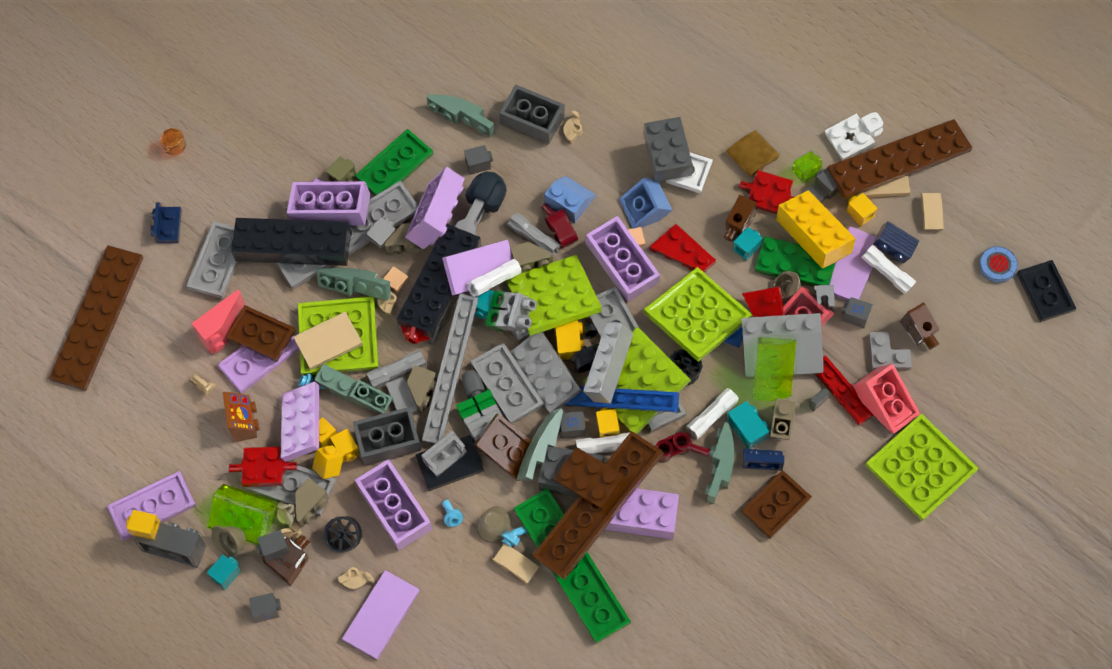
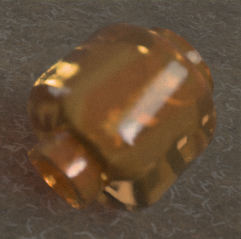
[160,128,186,155]

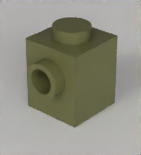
[326,156,356,182]

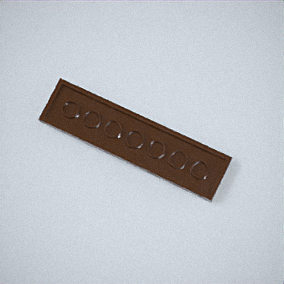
[827,119,973,200]
[49,245,143,391]
[532,431,664,580]

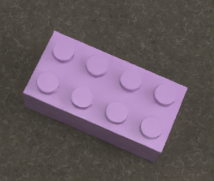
[405,166,465,249]
[287,181,370,226]
[586,216,660,302]
[355,459,433,551]
[604,488,679,540]

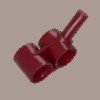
[541,203,578,249]
[655,432,710,463]

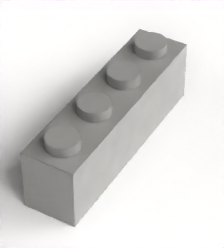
[583,322,633,403]

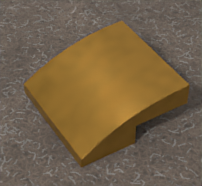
[726,130,780,177]

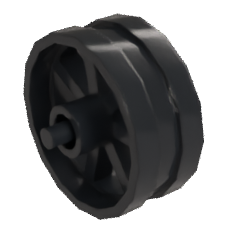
[571,344,599,373]
[669,349,703,385]
[324,516,362,552]

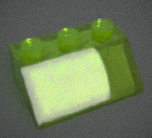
[752,337,797,401]
[208,484,278,545]

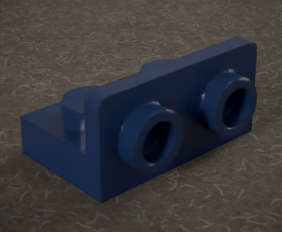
[151,202,182,243]
[743,449,785,471]

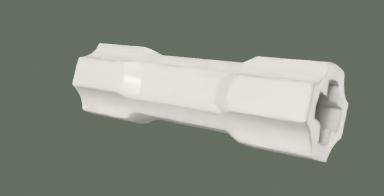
[861,245,916,294]
[467,259,521,297]
[686,388,739,440]
[576,433,629,454]

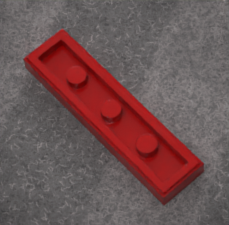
[815,355,874,426]

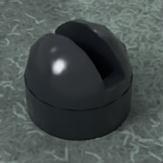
[582,322,598,339]

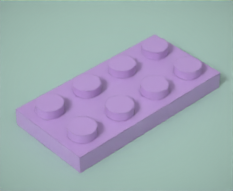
[281,382,319,462]

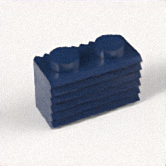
[873,221,920,263]

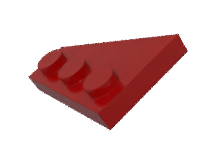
[649,224,716,273]
[742,287,784,317]

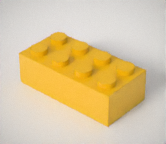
[776,190,856,269]

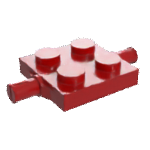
[739,170,794,214]
[229,447,297,487]

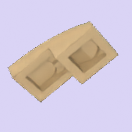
[921,193,944,230]
[492,543,539,584]

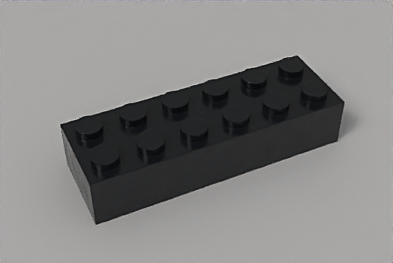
[231,218,351,266]

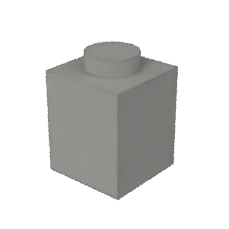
[366,217,395,249]

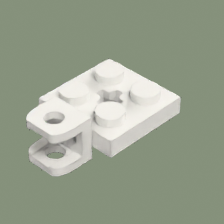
[825,112,883,161]
[666,153,713,194]

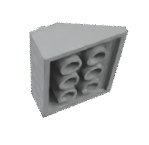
[742,313,823,377]

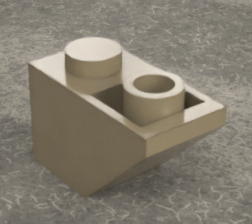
[385,223,424,255]
[510,242,553,273]
[407,365,437,413]
[770,398,796,440]
[295,478,329,528]

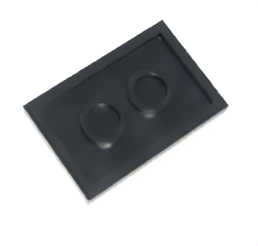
[1016,260,1077,322]
[415,435,484,492]

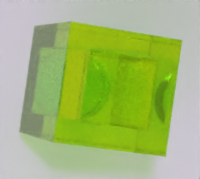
[792,150,823,183]

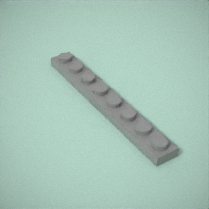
[422,294,479,444]

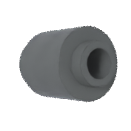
[461,370,485,400]

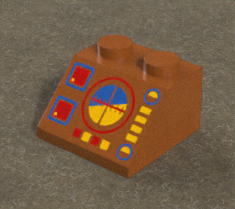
[222,392,260,442]

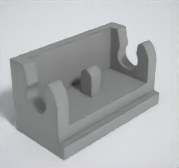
[814,285,835,310]
[422,431,467,477]

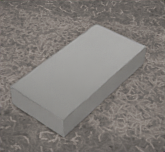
[386,377,418,414]

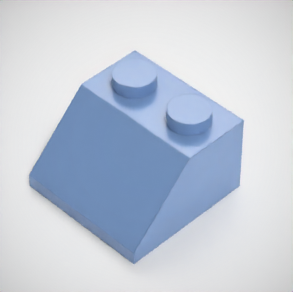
[544,176,596,223]
[619,178,672,228]

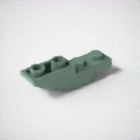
[427,95,495,137]
[317,268,391,301]
[314,364,393,414]
[705,422,734,504]

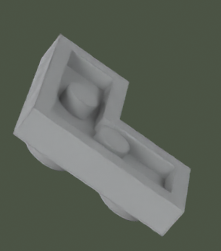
[869,332,912,371]

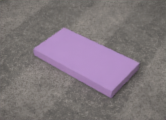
[830,226,877,302]
[442,240,513,295]
[217,319,300,394]
[107,471,196,541]
[342,570,420,660]

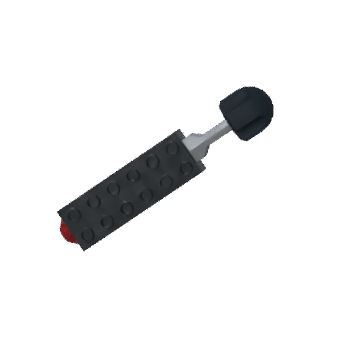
[396,171,507,345]

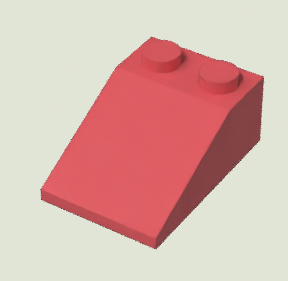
[783,287,834,328]
[191,289,246,354]
[853,363,920,434]

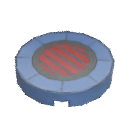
[979,246,1018,283]

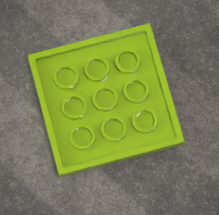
[506,255,602,336]
[644,267,752,362]
[298,297,379,376]
[583,327,691,434]
[865,413,979,521]

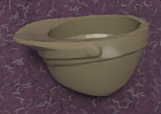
[773,271,801,302]
[477,506,511,542]
[212,526,246,557]

